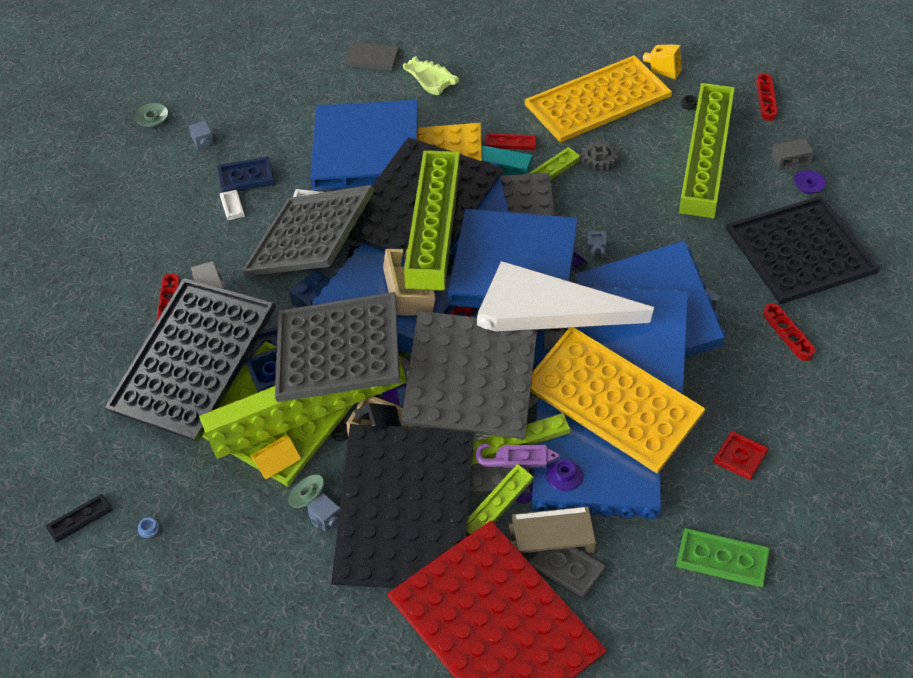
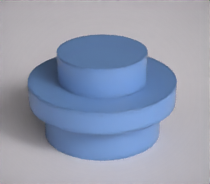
[138,517,160,538]

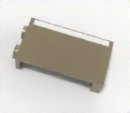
[508,506,596,554]

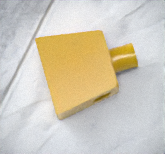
[643,45,682,80]

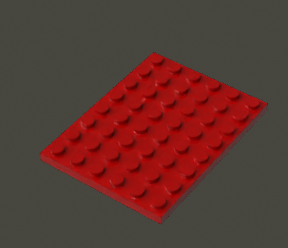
[388,520,607,678]

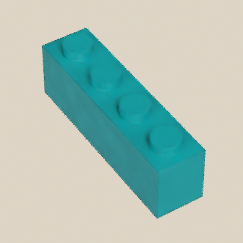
[481,145,532,175]

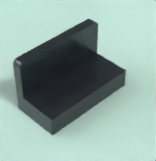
[354,403,402,428]

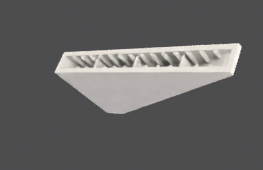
[477,261,654,331]

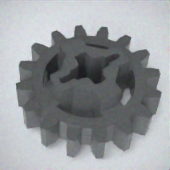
[580,140,618,172]

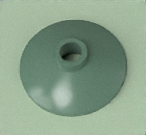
[135,103,168,127]
[288,475,325,508]

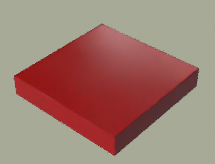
[713,431,769,480]

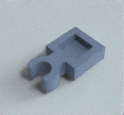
[587,231,607,259]

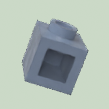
[189,121,215,149]
[307,493,340,531]

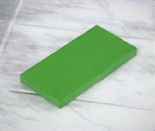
[676,528,770,587]

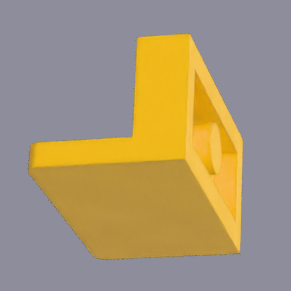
[250,435,301,479]

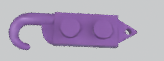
[475,443,559,468]

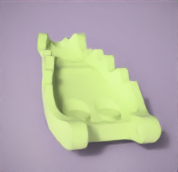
[403,56,459,95]

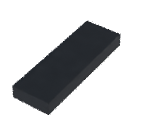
[45,494,113,543]

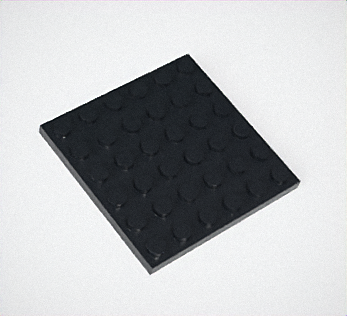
[726,195,879,304]

